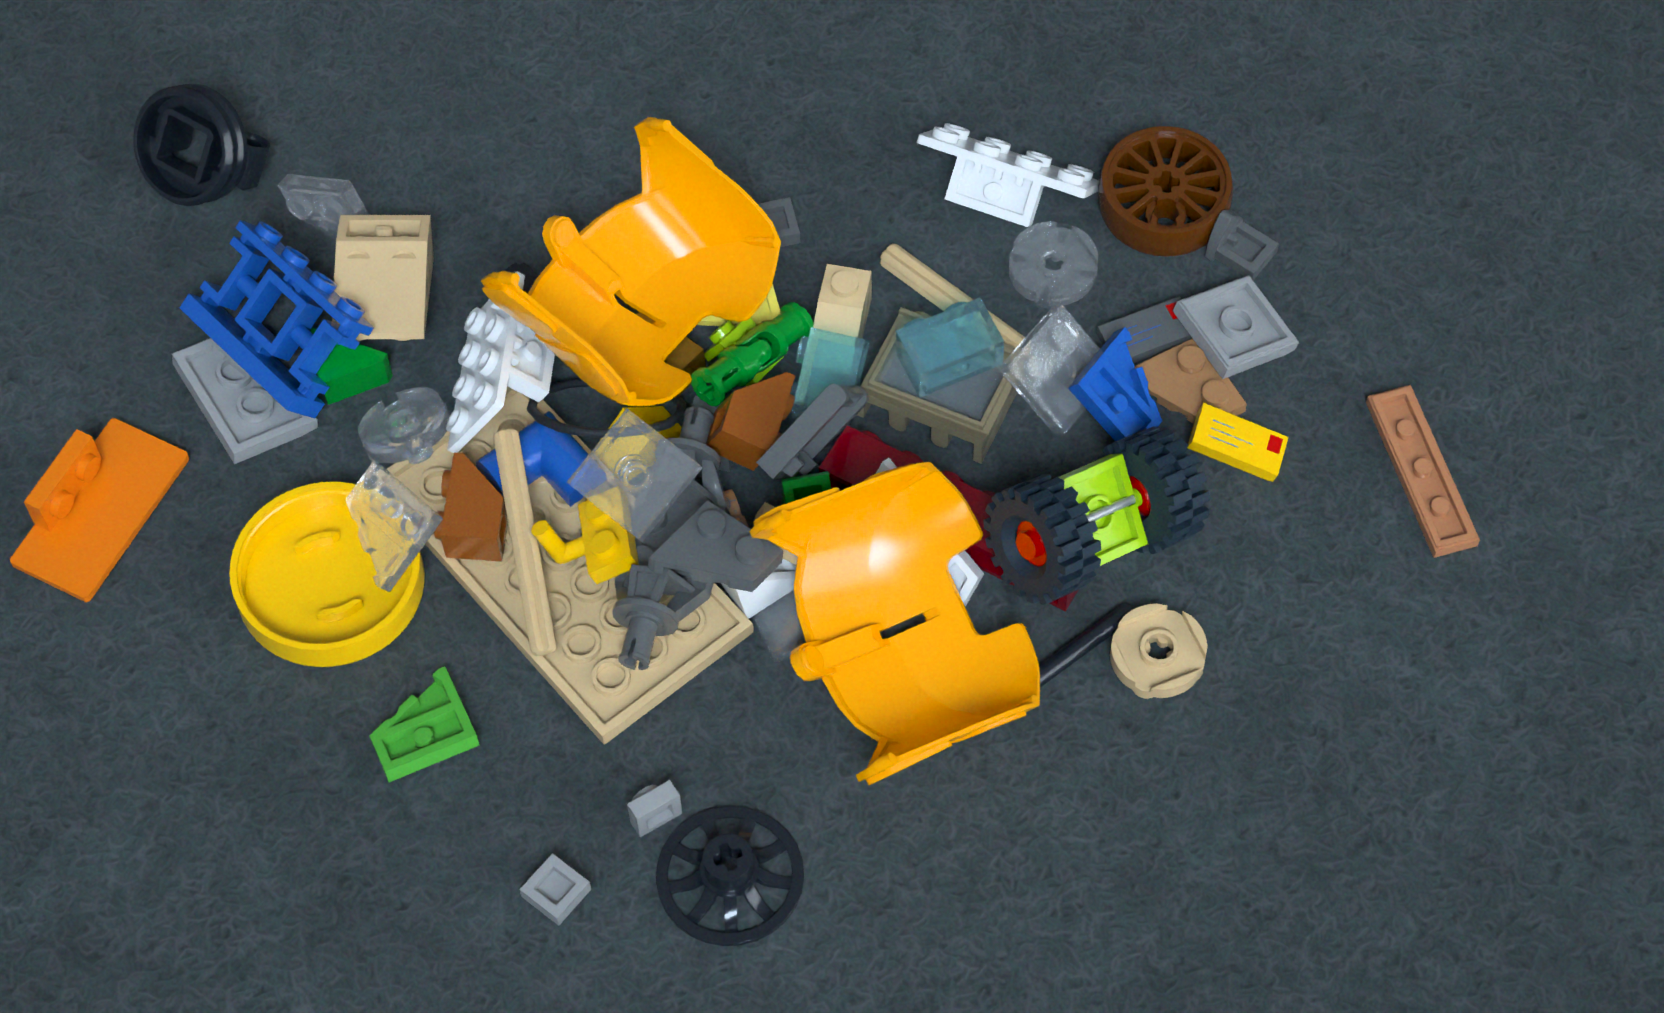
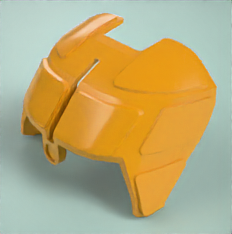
[481,117,781,406]
[749,462,1040,785]

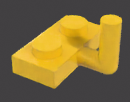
[531,486,639,584]

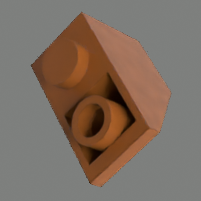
[706,372,795,471]
[434,452,508,562]

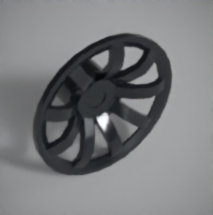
[656,806,804,946]

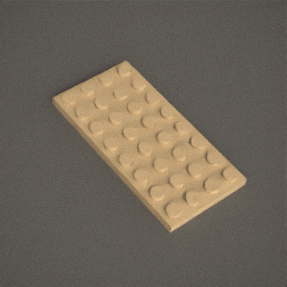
[372,386,754,745]

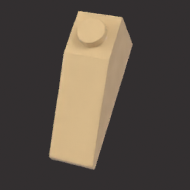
[800,264,872,407]

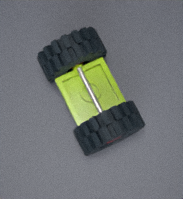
[984,427,1210,605]

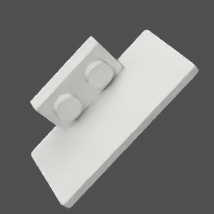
[917,123,1099,227]
[446,271,555,453]

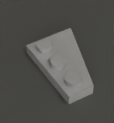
[172,338,318,464]

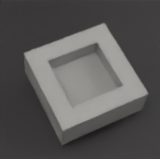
[627,780,682,837]
[519,853,591,926]

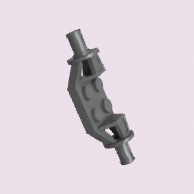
[612,407,730,670]

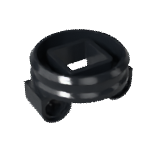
[133,83,270,206]

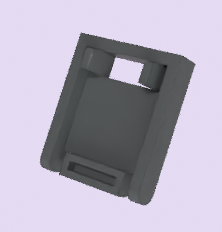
[756,384,869,479]

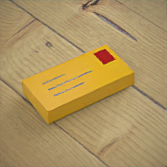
[1187,403,1288,482]

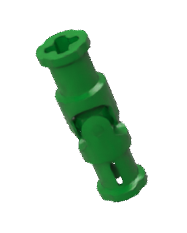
[691,302,814,406]

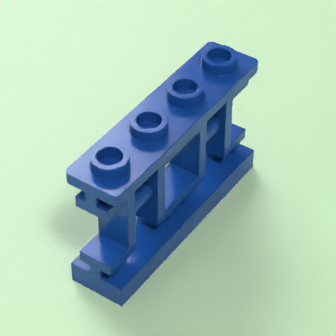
[179,220,374,419]

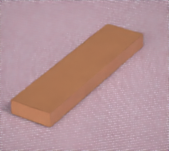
[1366,385,1480,558]

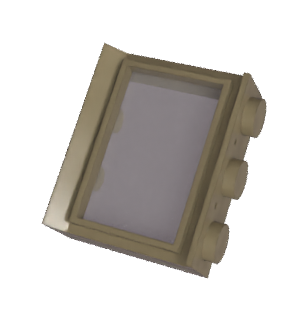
[857,307,1027,464]

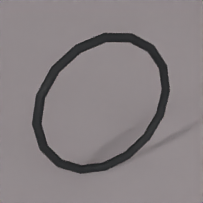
[527,378,686,438]

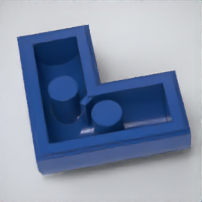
[476,411,608,507]

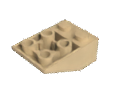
[332,215,434,341]

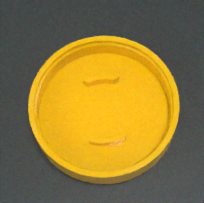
[229,482,425,667]

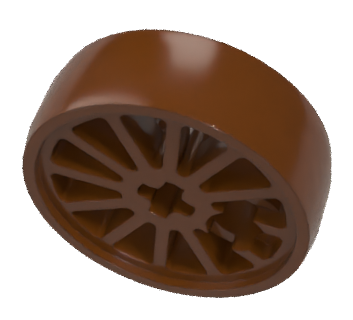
[1098,126,1233,256]

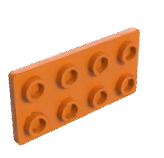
[10,418,189,602]

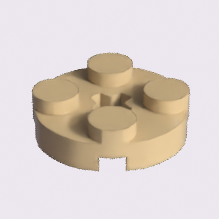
[1110,603,1207,699]

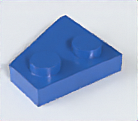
[1068,327,1162,441]

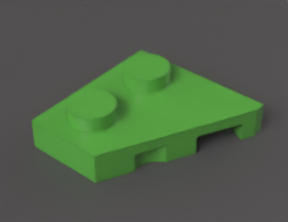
[369,666,480,782]

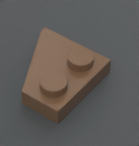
[1135,338,1247,424]

